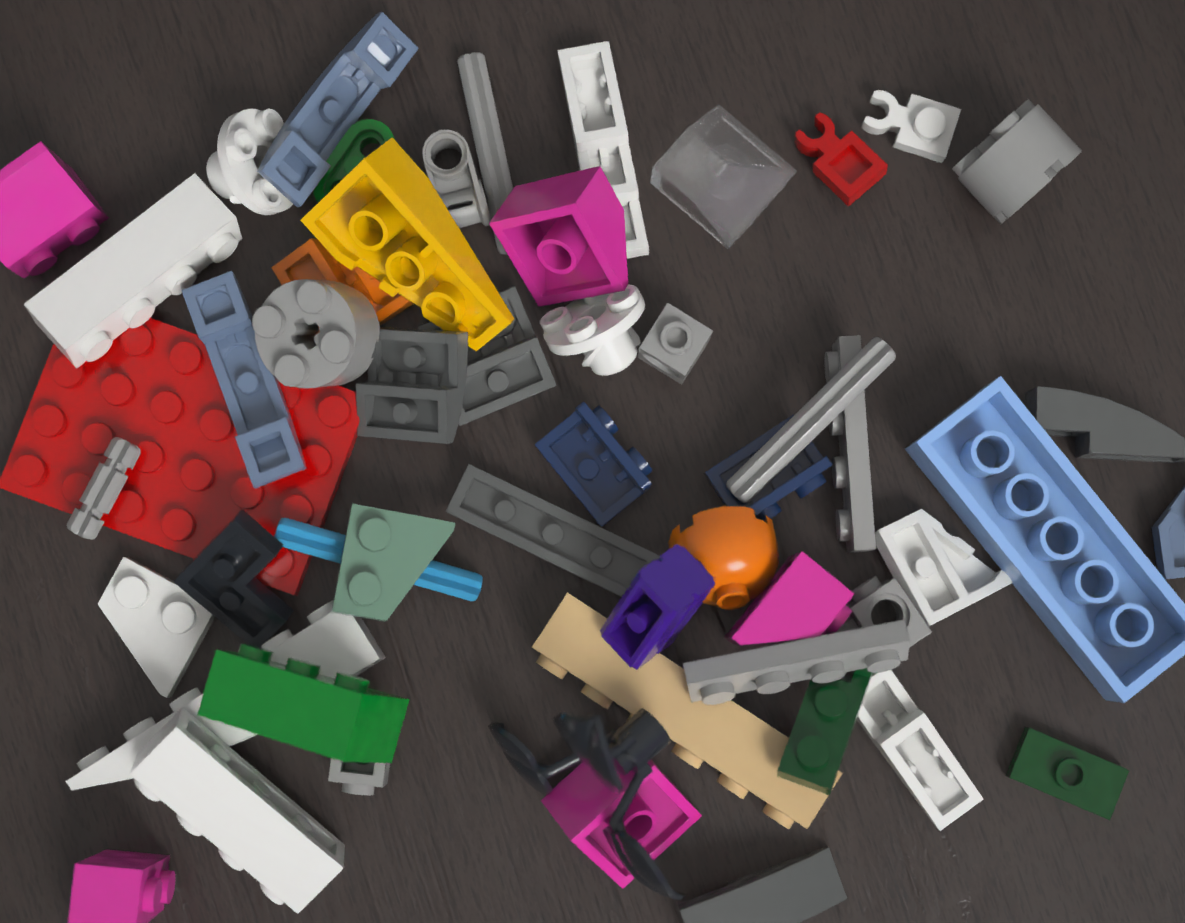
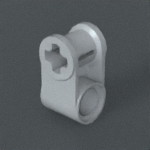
[422,129,491,228]

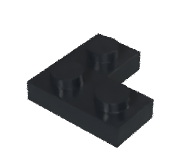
[174,509,294,647]

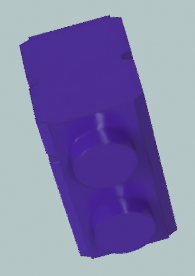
[600,544,715,670]

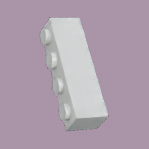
[24,173,242,369]
[130,707,345,914]

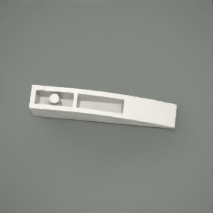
[66,601,386,790]

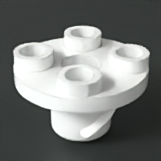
[206,108,293,215]
[540,284,645,376]

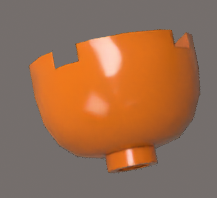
[668,506,779,610]

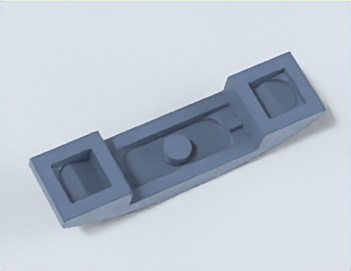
[257,12,419,207]
[181,271,307,489]

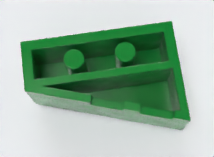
[197,643,410,763]

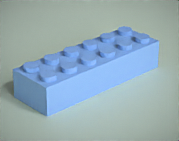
[905,376,1185,703]

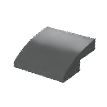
[418,285,557,426]
[356,327,468,444]

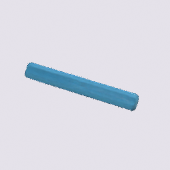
[274,518,483,601]

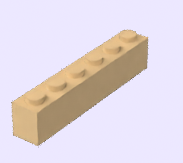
[532,593,843,829]

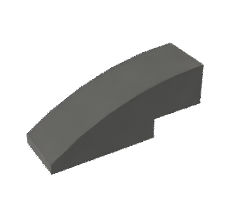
[1024,386,1185,463]
[678,846,847,923]

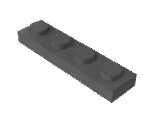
[445,464,660,597]

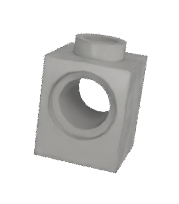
[638,303,713,385]
[847,576,932,648]

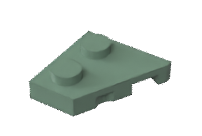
[331,503,455,622]

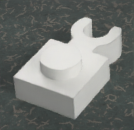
[861,90,961,163]

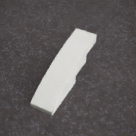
[558,41,649,259]
[821,617,983,831]

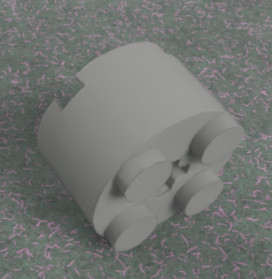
[952,99,1082,225]
[252,279,380,388]

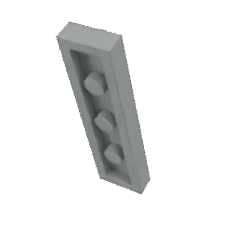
[824,335,876,553]
[683,620,910,705]

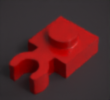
[795,112,888,207]

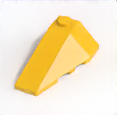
[300,137,514,351]

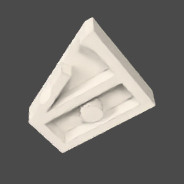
[875,509,1013,627]
[98,557,215,698]

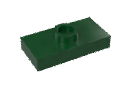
[1005,727,1129,820]

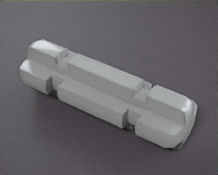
[67,437,141,540]

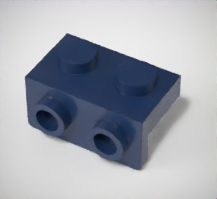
[534,401,653,528]
[704,414,833,521]

